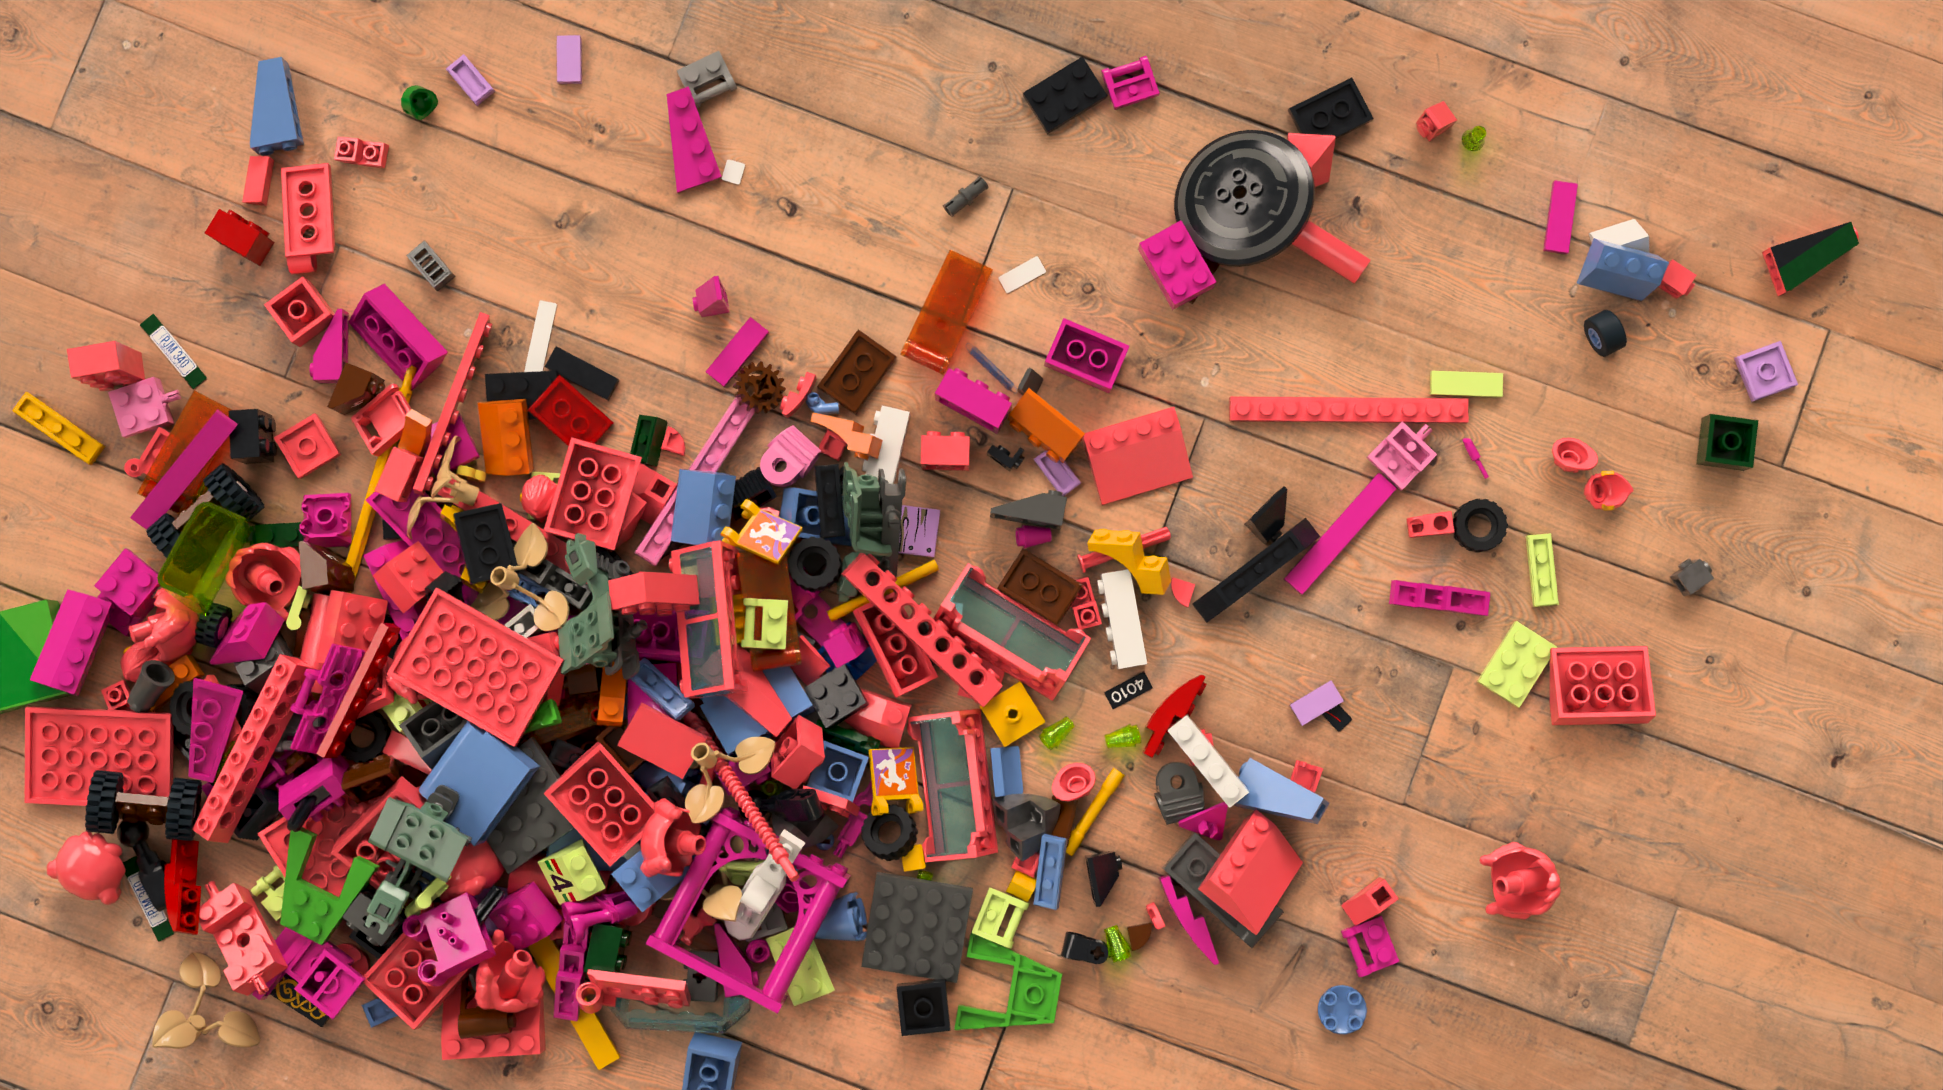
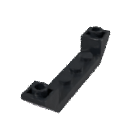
[1192,518,1320,623]

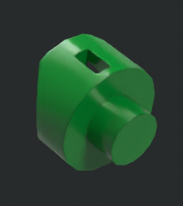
[401,85,438,120]

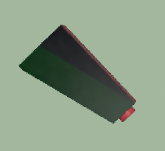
[1762,222,1859,296]

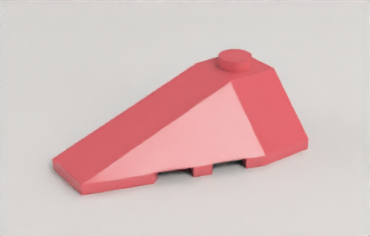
[699,644,793,738]
[844,688,912,748]

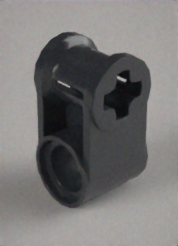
[1061,931,1108,964]

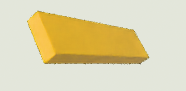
[12,392,106,466]

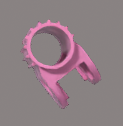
[760,425,822,487]

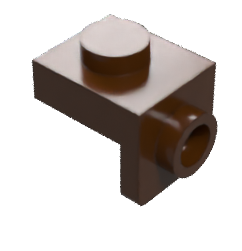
[285,751,319,776]

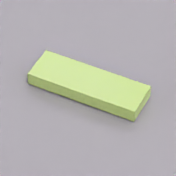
[1430,371,1503,398]
[1525,533,1559,607]

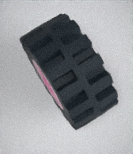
[195,602,233,648]

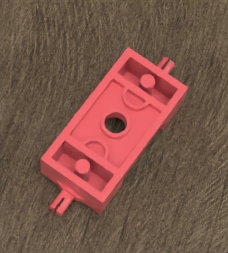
[199,881,288,996]

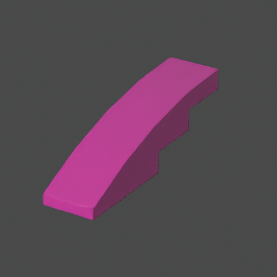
[1389,580,1490,616]
[1159,875,1219,965]
[553,922,590,1021]

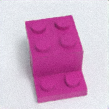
[94,548,165,637]
[284,939,366,1020]

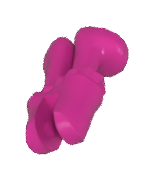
[562,891,638,944]

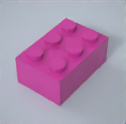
[1138,221,1216,310]
[1044,318,1130,394]
[935,368,1012,434]

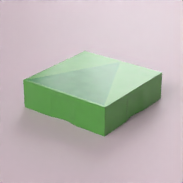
[0,599,72,714]

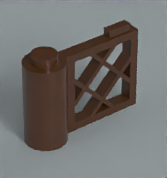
[458,975,516,1039]

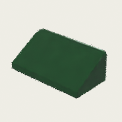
[630,414,667,466]

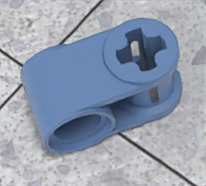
[508,573,549,609]

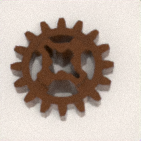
[733,361,786,414]

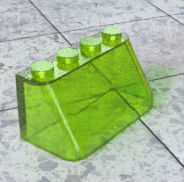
[157,502,251,616]

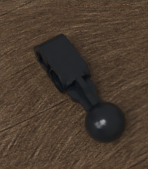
[738,789,824,822]
[116,820,167,912]

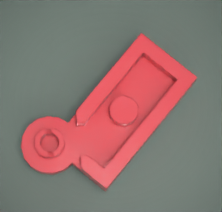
[124,427,181,480]

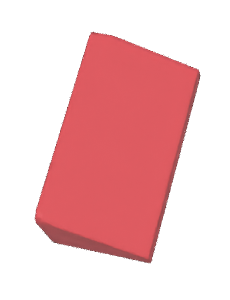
[242,156,274,206]

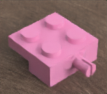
[108,377,181,438]
[1366,421,1437,490]

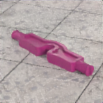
[833,781,873,859]

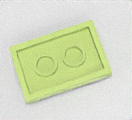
[1477,621,1557,708]
[766,927,835,1006]

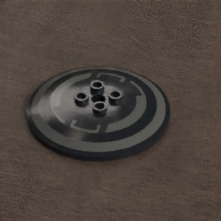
[1174,130,1315,267]

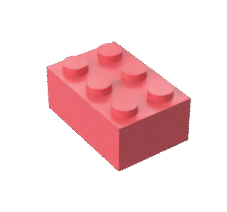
[67,341,145,391]
[608,572,700,616]
[316,590,388,663]

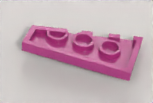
[666,86,722,193]
[188,678,243,783]

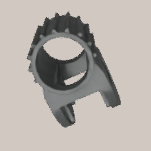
[1154,762,1205,825]

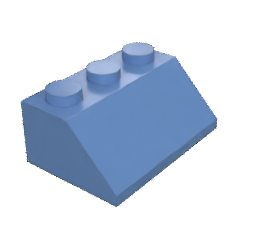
[1577,238,1669,301]
[671,469,736,545]

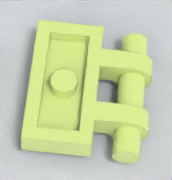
[251,864,285,921]

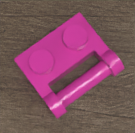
[1101,56,1160,110]
[1341,915,1399,977]

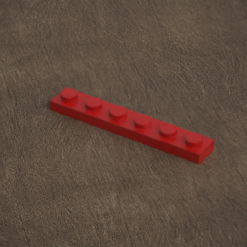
[316,623,401,758]

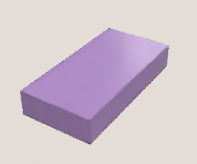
[557,35,582,84]
[446,54,495,106]
[1034,450,1081,497]
[1290,680,1343,726]

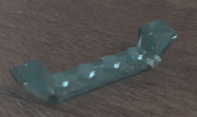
[607,995,750,1033]

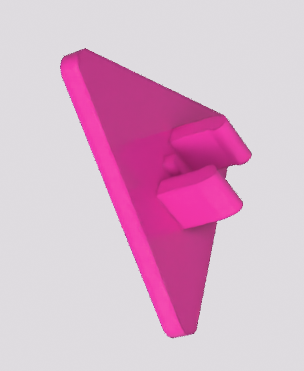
[1178,802,1228,840]

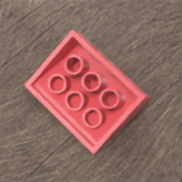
[1082,407,1193,505]
[544,437,642,551]
[1549,646,1656,725]
[544,742,655,866]
[331,776,427,890]
[1198,809,1303,935]
[363,906,473,1030]
[441,981,546,1060]

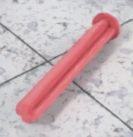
[1077,527,1171,573]

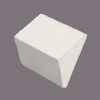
[1589,219,1649,253]

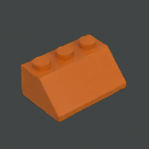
[1008,388,1085,463]
[478,399,534,476]

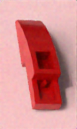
[1142,675,1207,758]
[164,839,201,935]

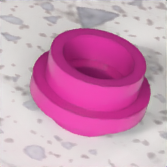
[746,939,770,963]

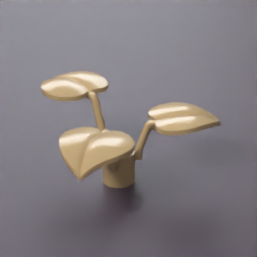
[407,436,479,539]
[470,523,569,631]
[685,734,776,824]
[660,835,749,922]
[152,952,260,1049]

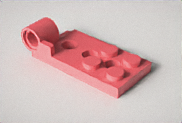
[281,163,335,274]
[576,969,691,1014]

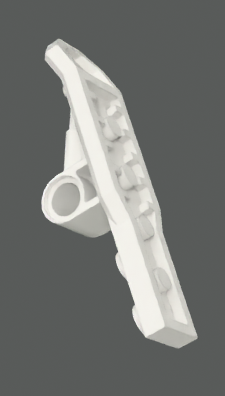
[724,829,805,941]

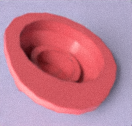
[1552,438,1598,473]
[1052,763,1096,802]

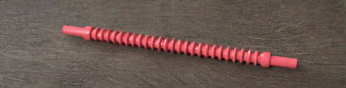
[683,710,800,882]

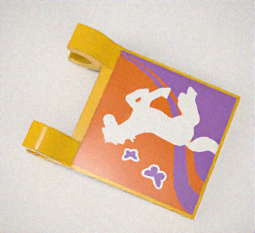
[721,499,803,564]
[868,747,923,816]

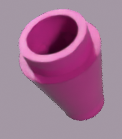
[1015,525,1052,549]

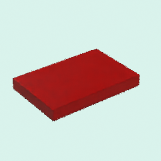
[528,374,614,446]

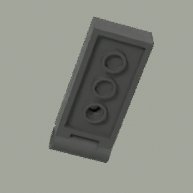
[1162,832,1284,948]

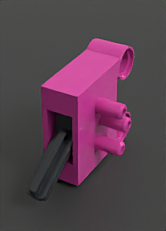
[276,754,349,832]
[402,886,505,986]

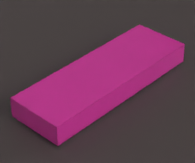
[1543,180,1578,255]
[706,317,769,388]

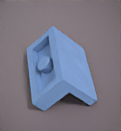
[990,746,1023,797]

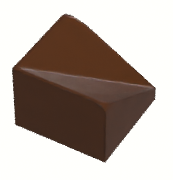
[403,765,428,787]

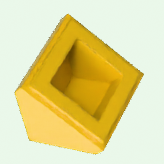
[902,844,926,872]
[1006,870,1036,902]

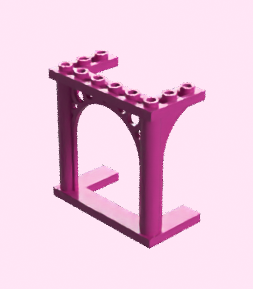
[646,806,851,1014]

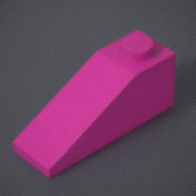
[692,276,730,317]
[309,309,349,384]
[714,922,760,997]

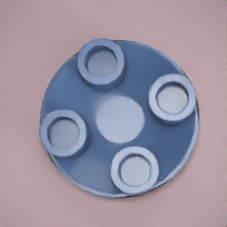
[1318,985,1367,1034]

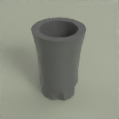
[127,660,175,713]

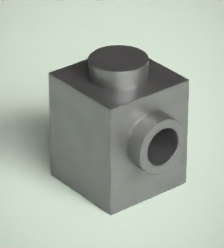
[1670,558,1714,596]

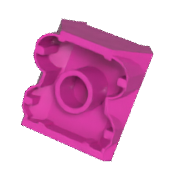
[299,493,351,548]

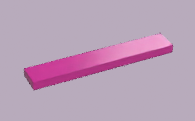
[130,409,238,530]
[1284,473,1397,595]

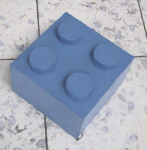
[805,740,869,802]

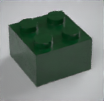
[1696,414,1759,471]
[584,922,632,973]

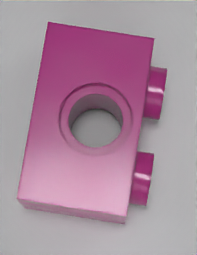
[822,622,869,668]

